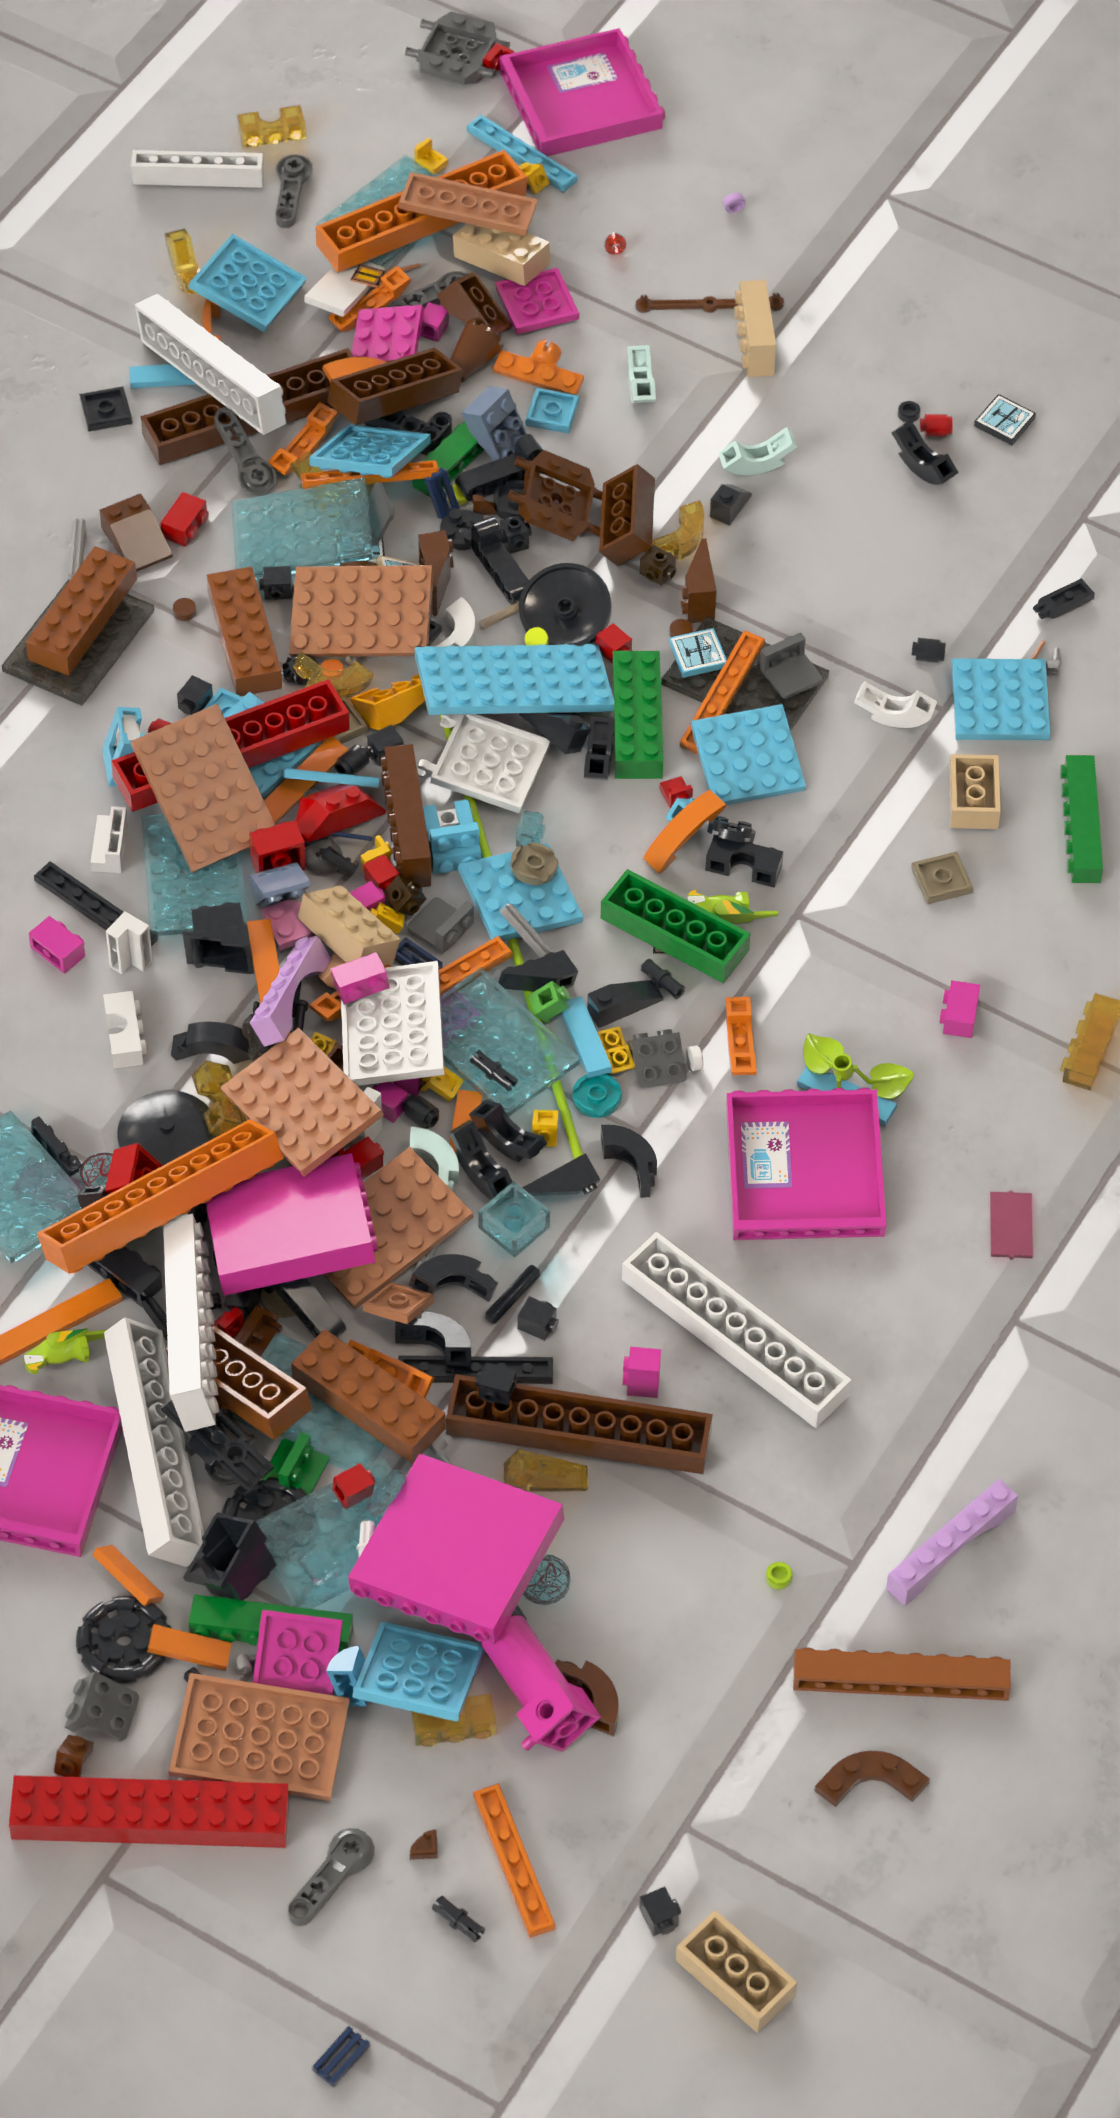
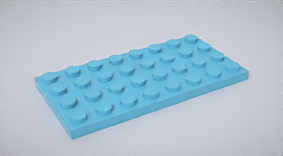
[414,644,614,715]

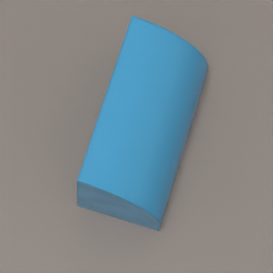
[327,1646,368,1707]

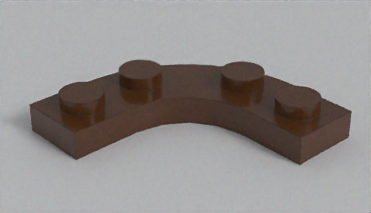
[814,1751,930,1807]

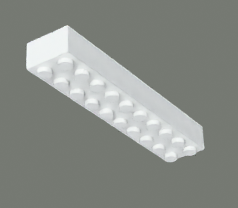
[135,294,286,435]
[163,1214,219,1432]
[622,1232,851,1428]
[104,1317,204,1567]

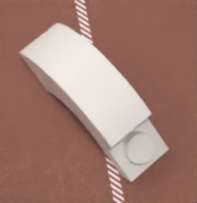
[436,597,475,647]
[854,681,937,728]

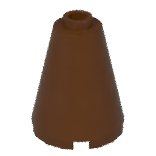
[450,320,504,382]

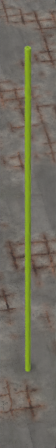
[439,715,583,1159]

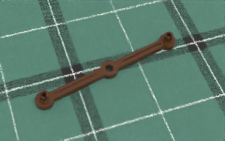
[636,292,784,313]

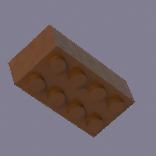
[599,464,655,566]

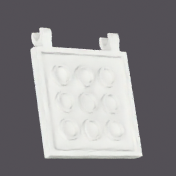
[417,714,550,814]

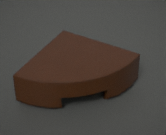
[473,495,496,516]
[410,1829,437,1860]

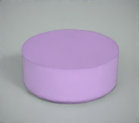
[723,193,746,213]

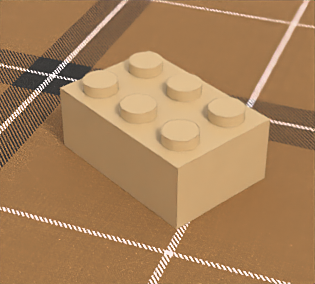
[949,754,1001,829]

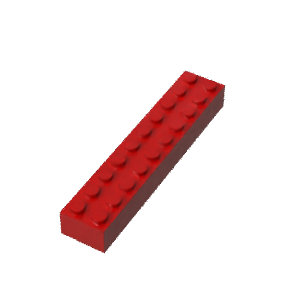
[111,679,350,812]
[9,1775,289,1848]

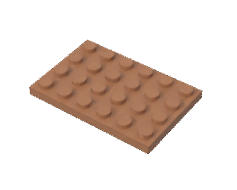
[289,565,434,657]
[130,703,276,873]
[220,1028,384,1177]
[323,1147,474,1310]
[169,1673,350,1802]

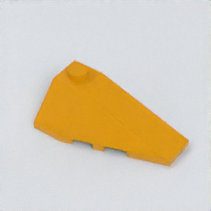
[350,674,425,730]

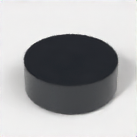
[898,401,921,422]

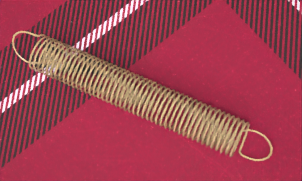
[475,602,519,631]

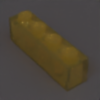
[1060,993,1120,1091]

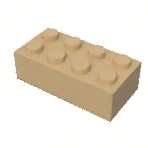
[453,224,551,286]
[734,280,776,377]
[297,886,400,965]
[676,1910,797,2034]

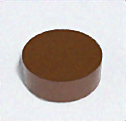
[173,598,196,621]
[669,619,693,637]

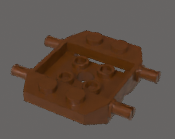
[507,450,602,542]

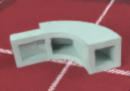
[627,345,656,403]
[718,427,797,476]
[410,1127,459,1191]

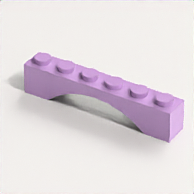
[250,935,331,1047]
[886,1479,1018,1606]

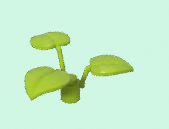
[803,1033,914,1100]

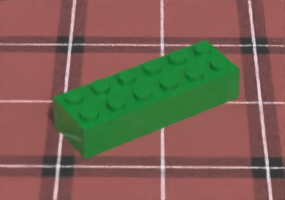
[612,651,663,779]
[600,869,751,983]

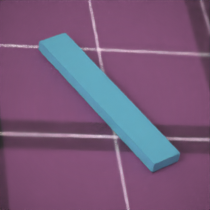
[467,115,578,193]

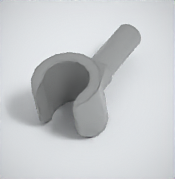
[1046,648,1060,675]
[429,1435,453,1465]
[235,1654,256,1675]

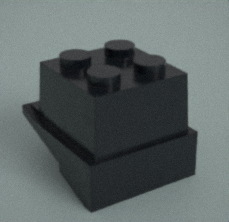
[182,902,254,974]
[183,1513,277,1601]

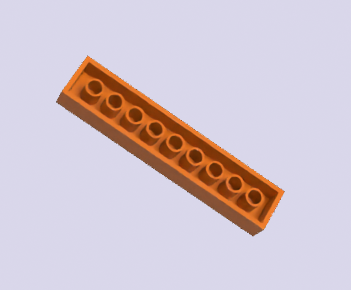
[316,150,527,273]
[37,1119,284,1274]

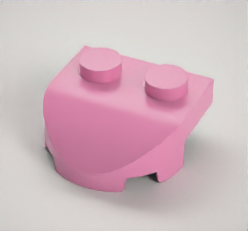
[261,900,315,951]

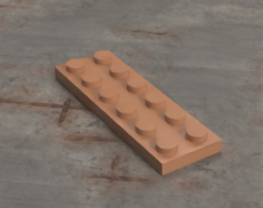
[399,172,538,236]

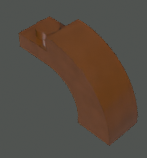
[555,1659,619,1736]

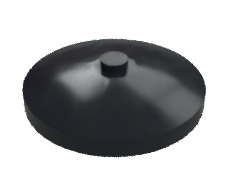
[519,563,612,646]
[117,1090,218,1165]

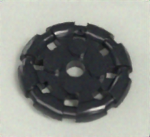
[222,1477,316,1561]
[75,1596,171,1684]

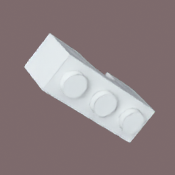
[103,991,147,1069]

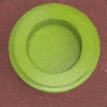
[766,1562,793,1590]

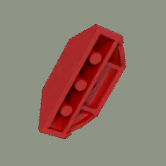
[296,784,386,843]

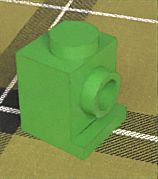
[528,981,570,1024]

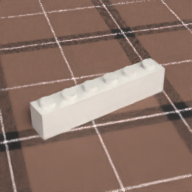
[131,150,264,188]

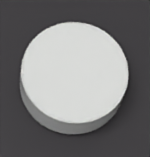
[686,1045,703,1071]

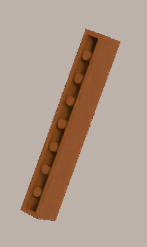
[793,1647,1011,1701]

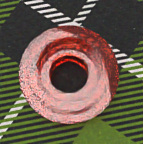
[604,233,626,255]

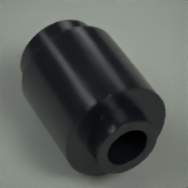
[911,637,946,663]
[335,745,370,775]
[402,1094,439,1129]

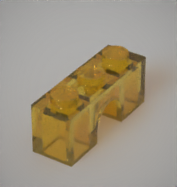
[237,105,306,148]
[191,1060,247,1136]
[411,1694,496,1747]

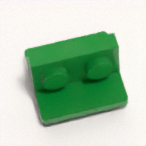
[261,1432,330,1498]

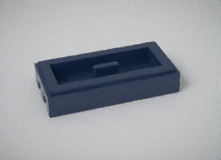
[424,468,460,519]
[394,937,443,969]
[312,2026,370,2087]

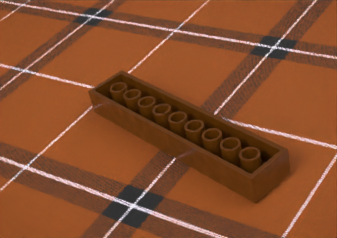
[141,348,354,465]
[446,1374,713,1474]

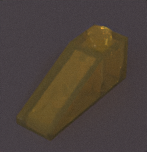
[504,1449,588,1491]

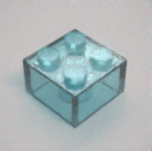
[478,1181,550,1258]

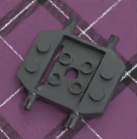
[405,12,510,85]

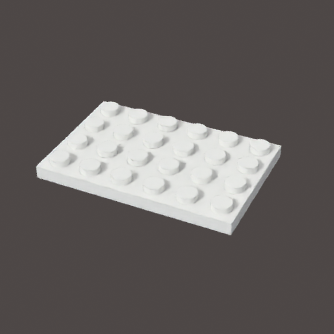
[341,961,445,1086]

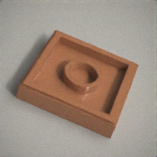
[363,1282,434,1324]

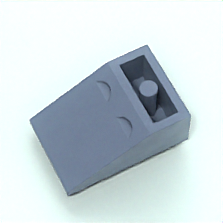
[461,386,527,461]
[248,863,311,907]

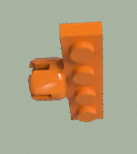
[493,340,584,396]

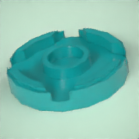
[572,1074,622,1118]

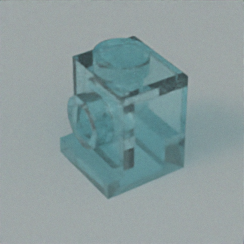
[516,810,546,847]

